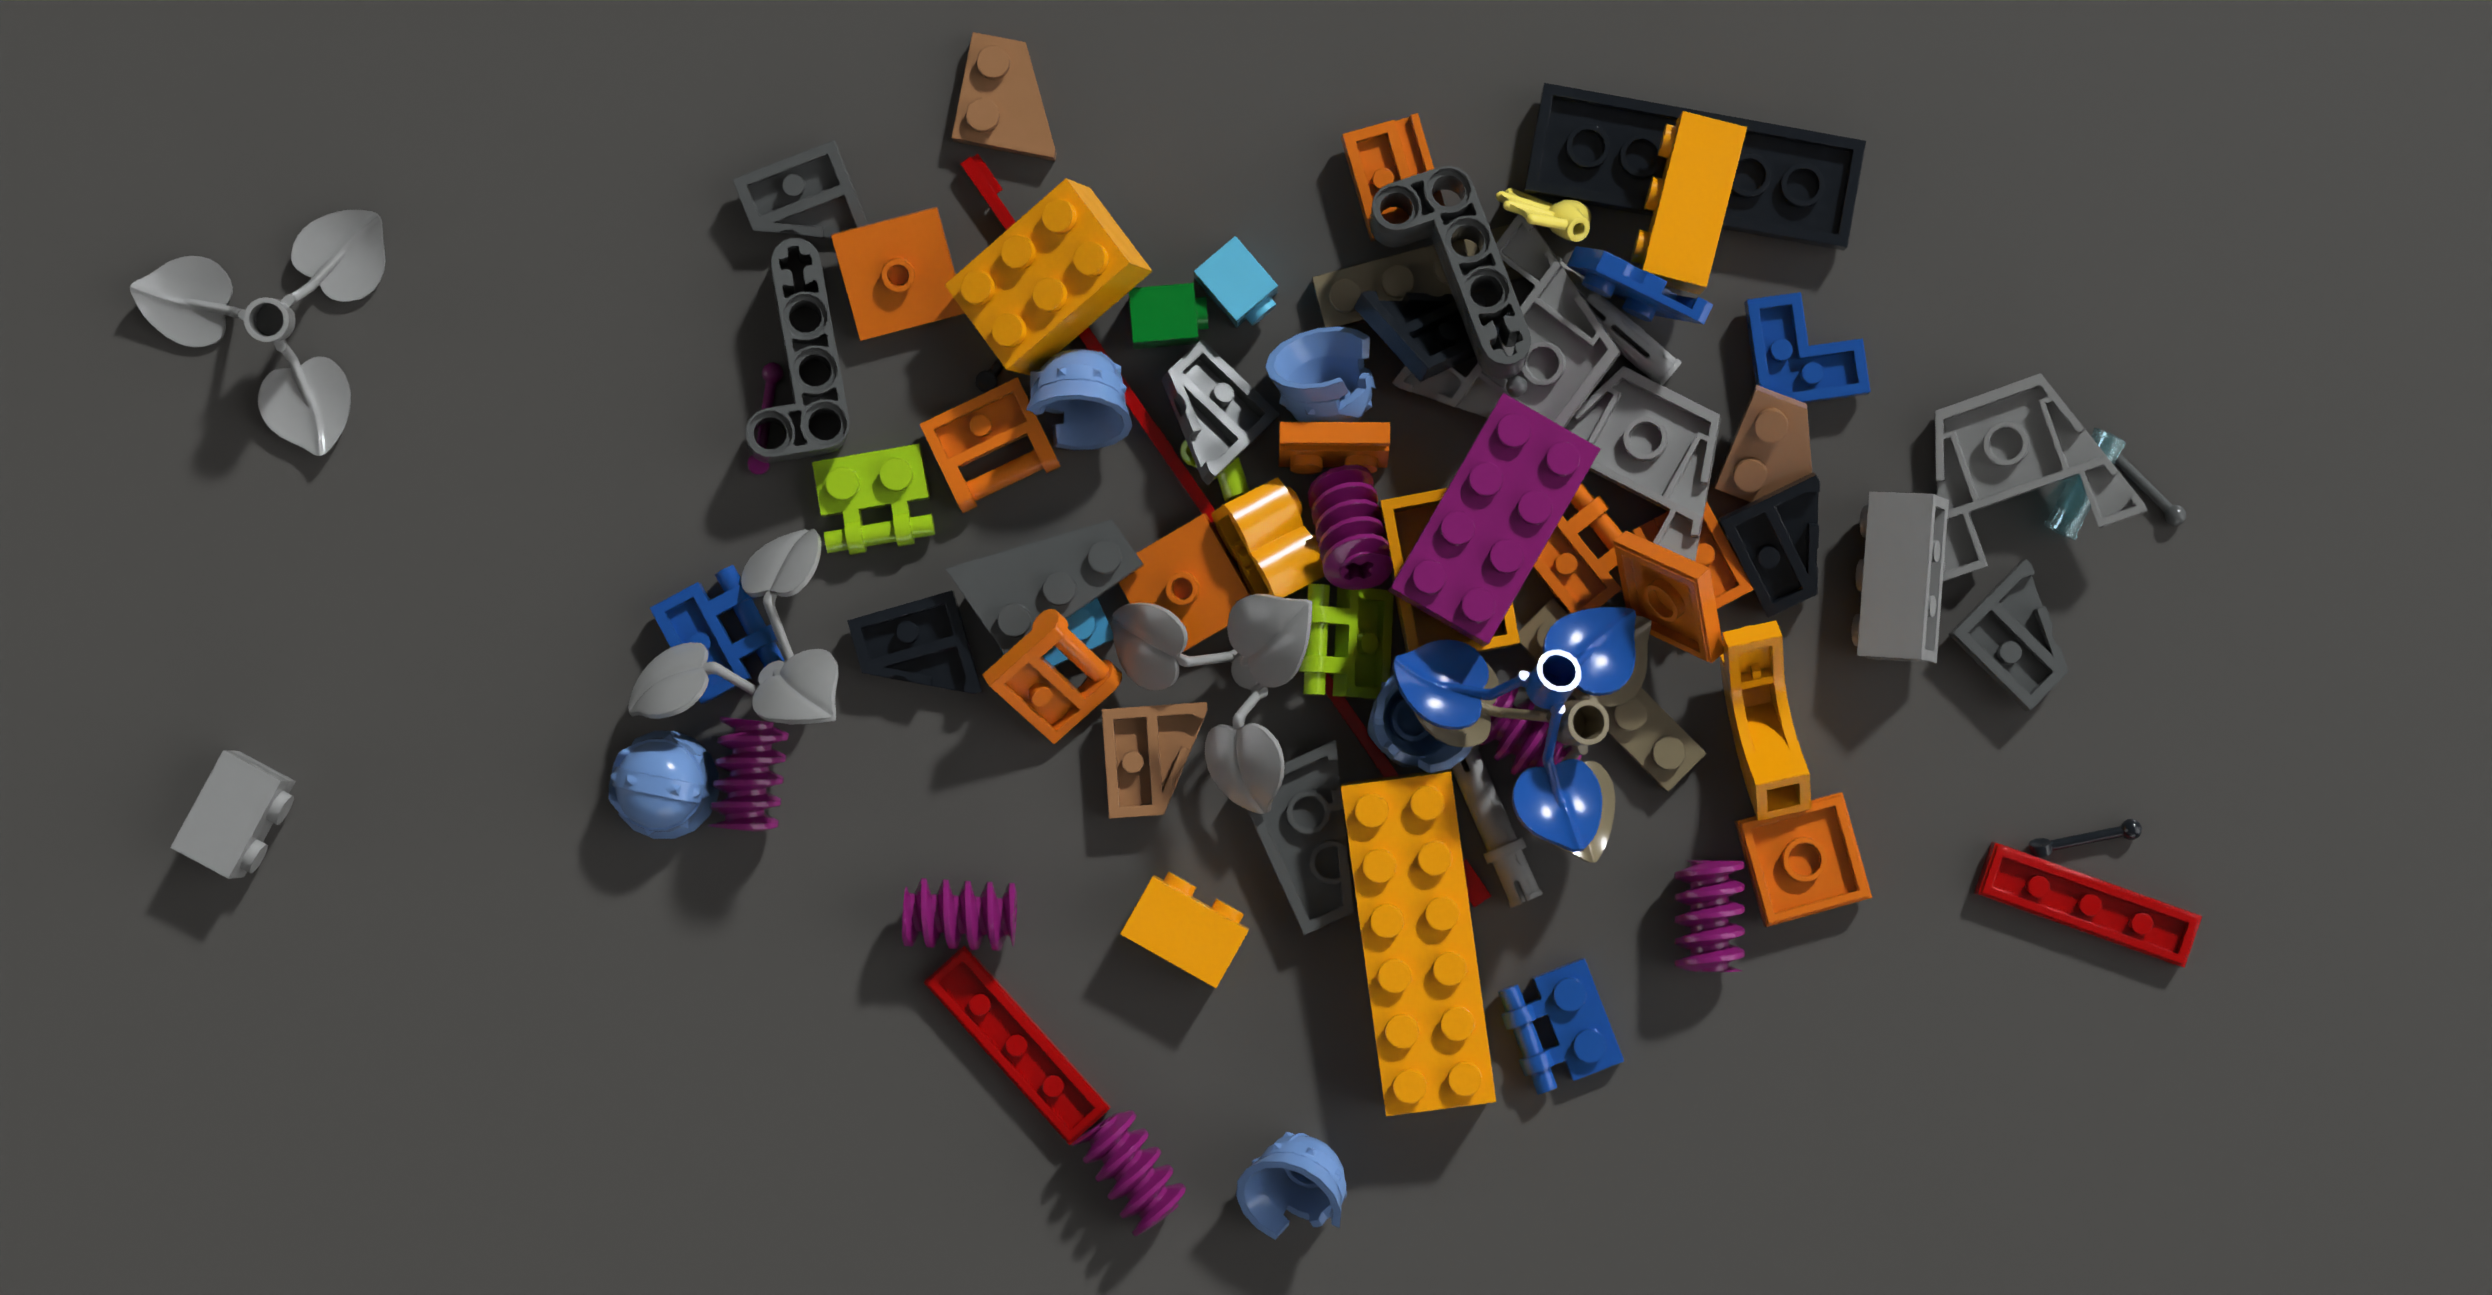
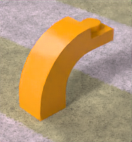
[1720,620,1811,821]

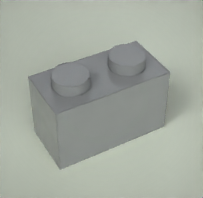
[170,750,296,879]

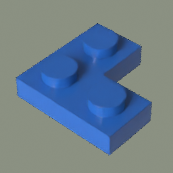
[1744,292,1871,403]

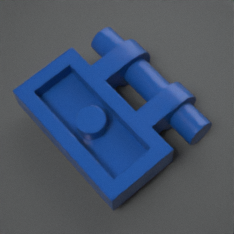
[650,565,785,705]
[1498,958,1624,1095]

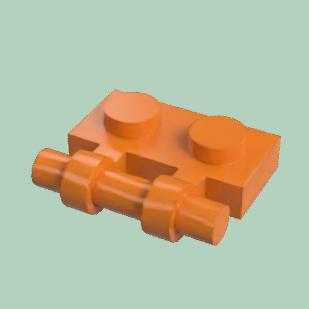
[1533,483,1623,614]

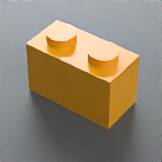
[1120,871,1249,988]

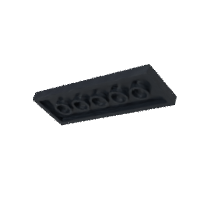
[1524,83,1866,251]

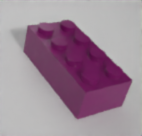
[1388,393,1601,647]

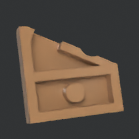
[951,32,1057,161]
[1715,385,1812,502]
[1102,702,1208,819]

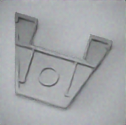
[1392,214,1621,428]
[1565,366,1721,562]
[1935,373,2148,582]

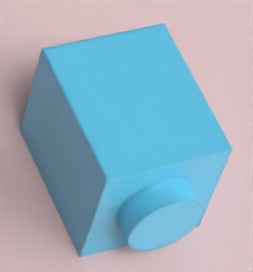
[1194,236,1278,328]

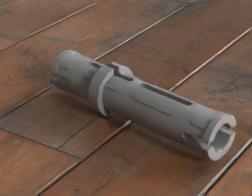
[1557,256,1682,385]
[1451,745,1543,908]

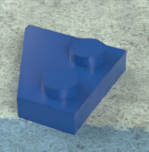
[1566,246,1713,325]

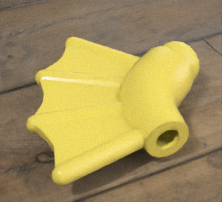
[1496,188,1591,242]

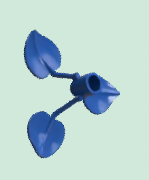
[1393,607,1636,852]

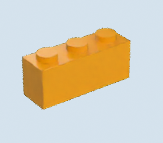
[1631,111,1747,295]

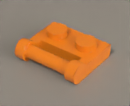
[919,377,1061,513]
[982,609,1122,744]

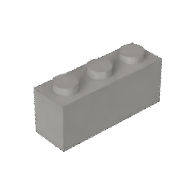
[1851,492,1949,663]

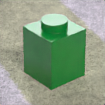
[1129,283,1209,349]

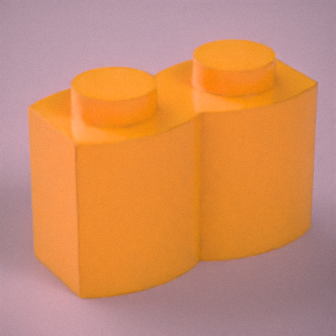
[1211,477,1325,598]

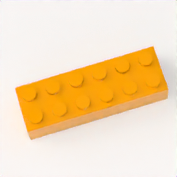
[1341,769,1496,1116]

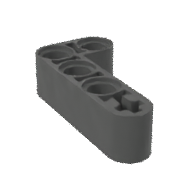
[1369,166,1531,380]
[746,238,849,463]

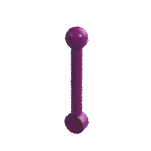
[747,362,783,475]

